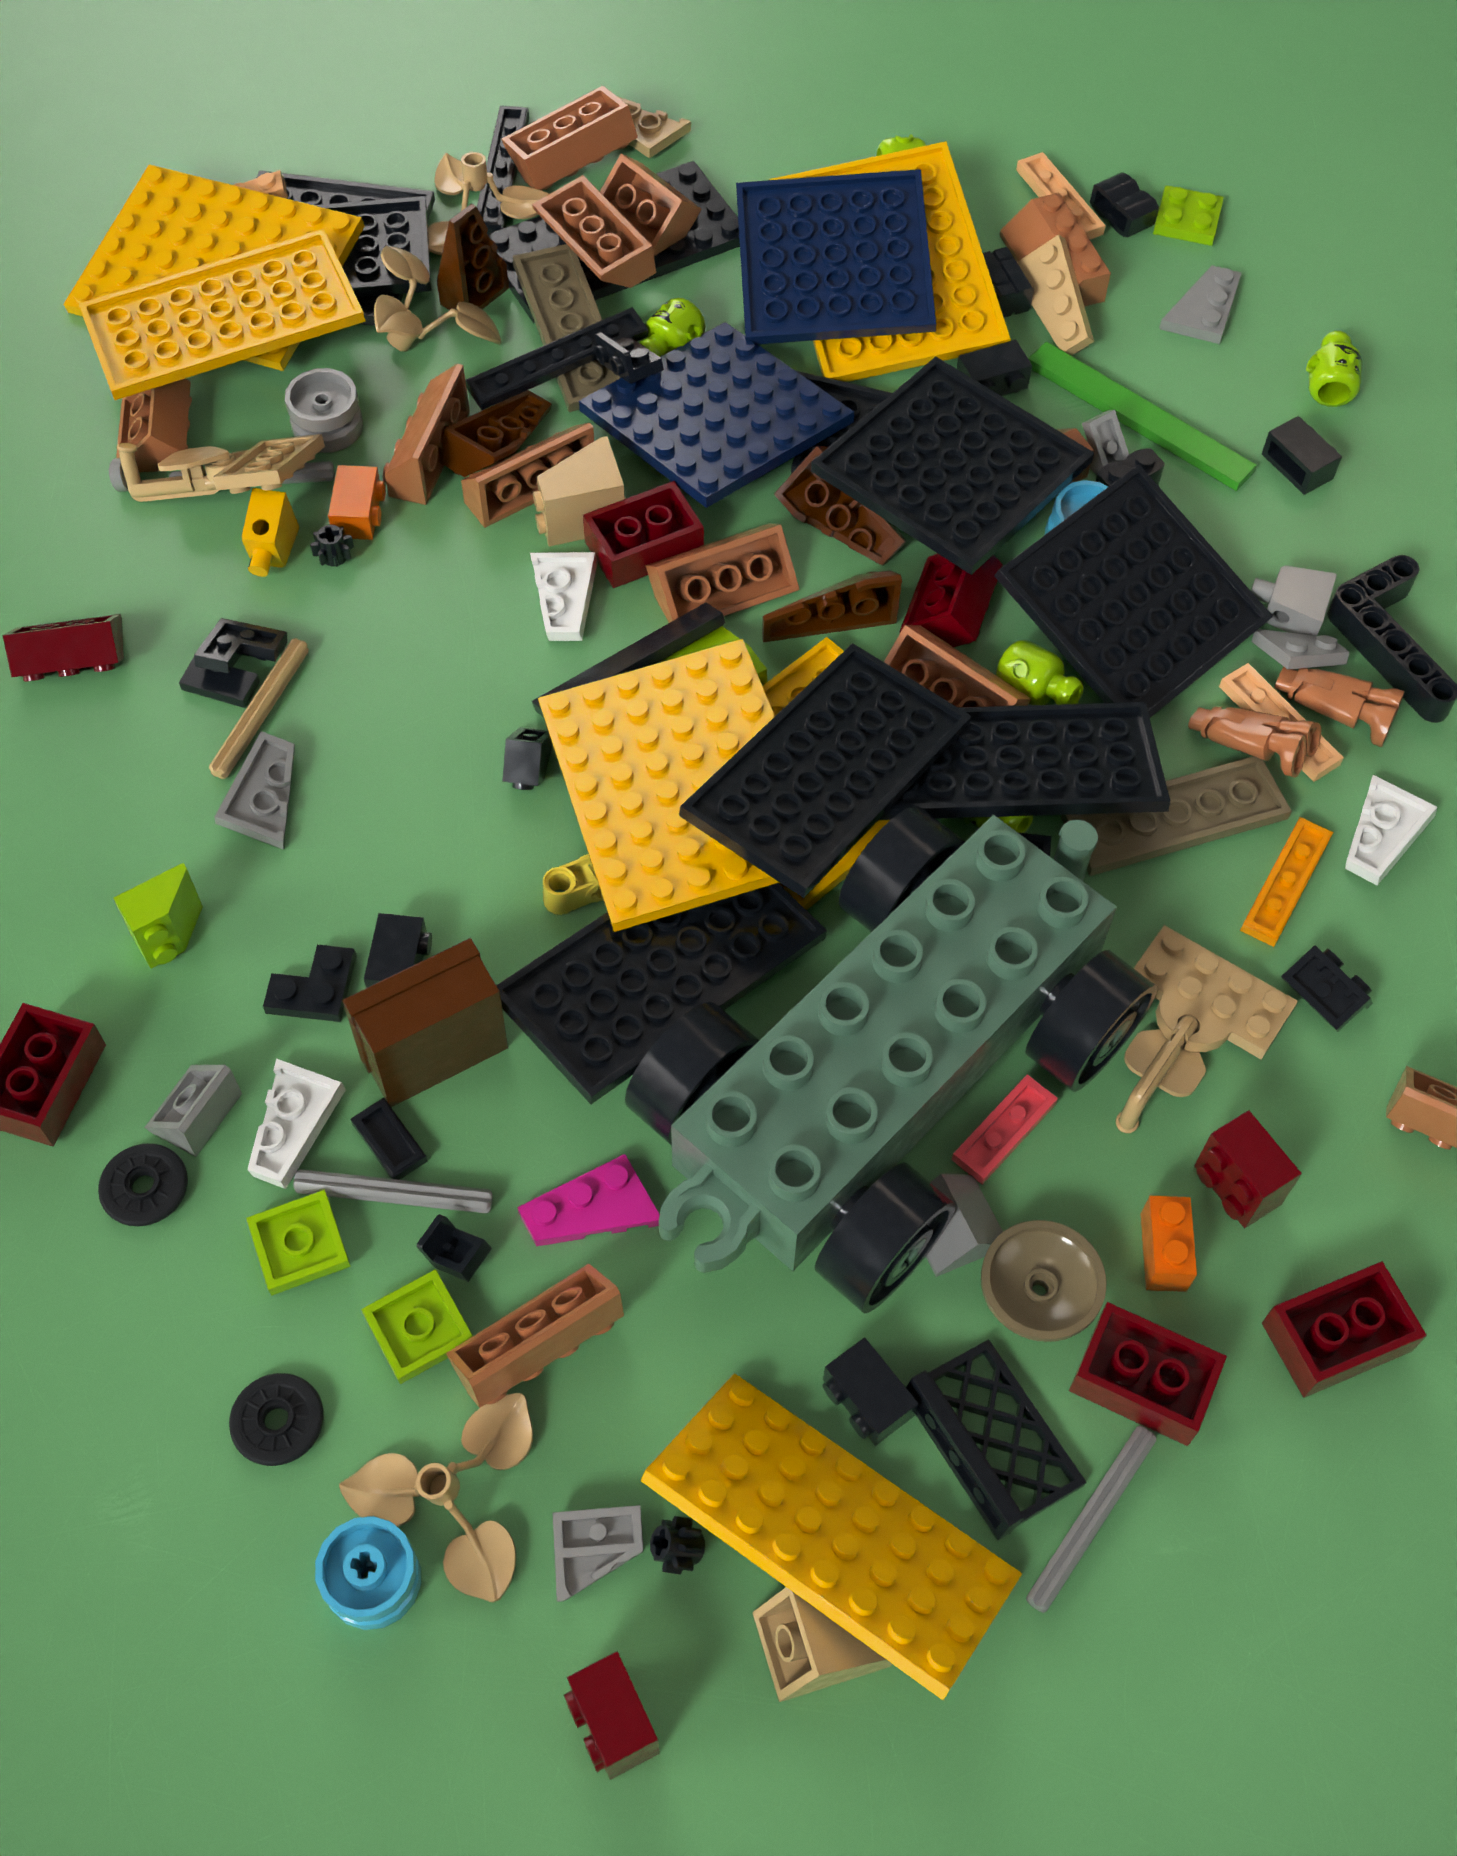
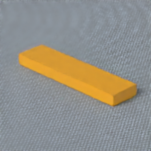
[1240,817,1333,947]

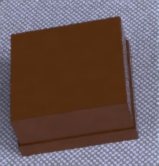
[342,938,508,1107]

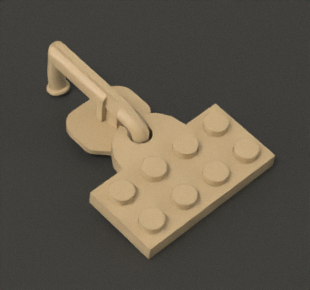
[117,434,325,502]
[1115,925,1298,1133]

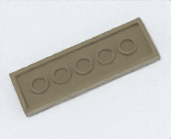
[513,244,621,412]
[1061,756,1292,876]

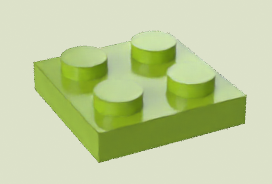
[1153,185,1224,246]
[246,1190,351,1296]
[361,1269,473,1384]

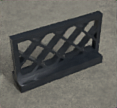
[906,1339,1087,1540]

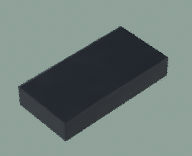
[179,657,260,708]
[350,1098,428,1180]

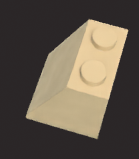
[533,436,625,546]
[752,1587,893,1702]

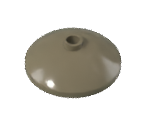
[981,1220,1106,1342]

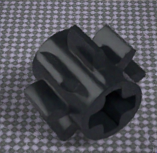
[310,525,354,567]
[650,1516,705,1575]

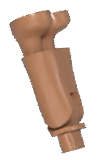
[1274,666,1405,747]
[1188,707,1321,778]

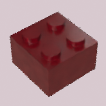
[1194,1110,1302,1229]
[563,1651,660,1780]

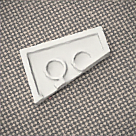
[530,552,598,641]
[1345,775,1437,886]
[248,1059,346,1189]

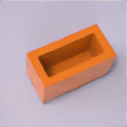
[328,465,386,540]
[1141,1195,1197,1292]

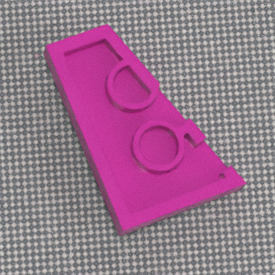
[517,1154,660,1247]

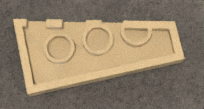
[1017,235,1094,356]

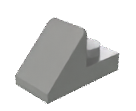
[1082,410,1129,475]

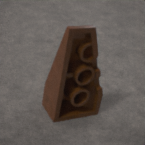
[437,204,509,310]
[440,390,552,477]
[774,446,907,566]
[762,570,902,643]

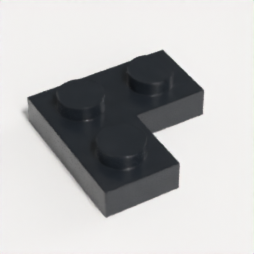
[194,618,287,673]
[263,944,356,1022]

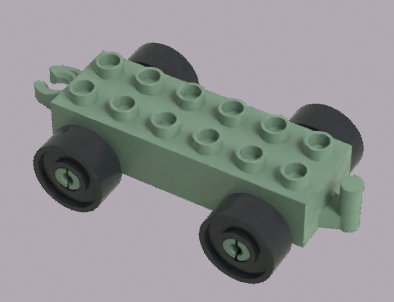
[625,806,1158,1313]

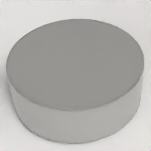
[109,458,128,492]

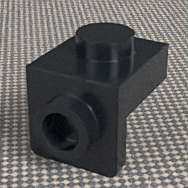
[417,1214,492,1282]

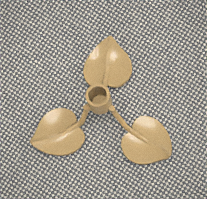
[428,152,549,255]
[374,246,502,352]
[339,1393,533,1603]

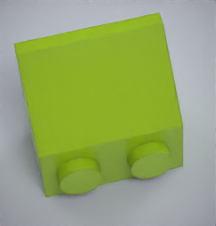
[113,863,203,969]

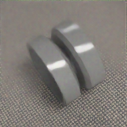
[285,368,363,453]

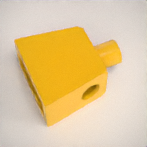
[242,488,300,577]

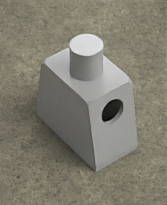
[1251,566,1337,636]

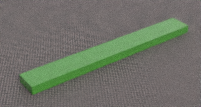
[1028,341,1257,491]

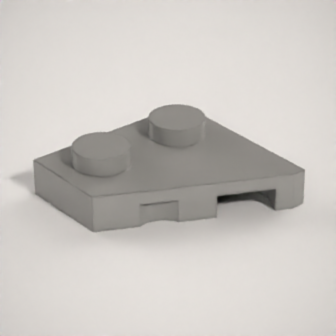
[1252,629,1350,670]
[553,1505,643,1602]

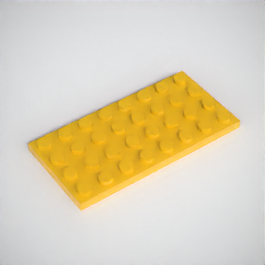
[78,229,366,400]
[641,1373,1023,1700]

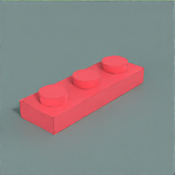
[951,1074,1058,1185]

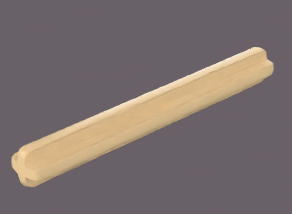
[209,638,309,779]

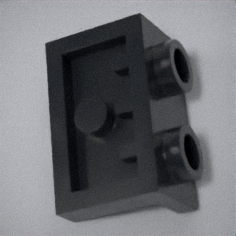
[594,332,664,384]
[1281,945,1373,1032]

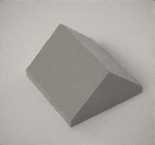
[144,1065,242,1157]
[926,1174,1003,1277]

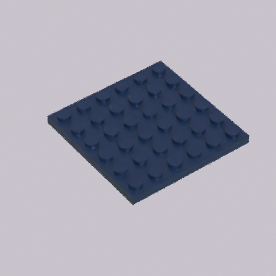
[736,169,936,344]
[579,322,854,508]

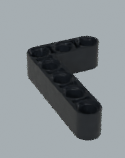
[1327,555,1457,723]

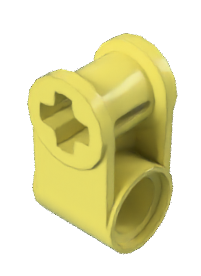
[543,854,603,915]

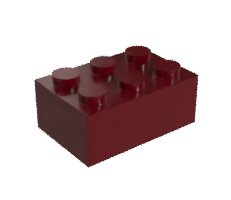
[583,481,704,588]
[0,1003,106,1147]
[1262,1261,1427,1398]
[1069,1302,1227,1446]

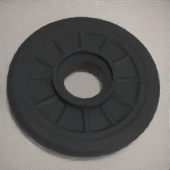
[98,1144,188,1226]
[229,1373,324,1466]

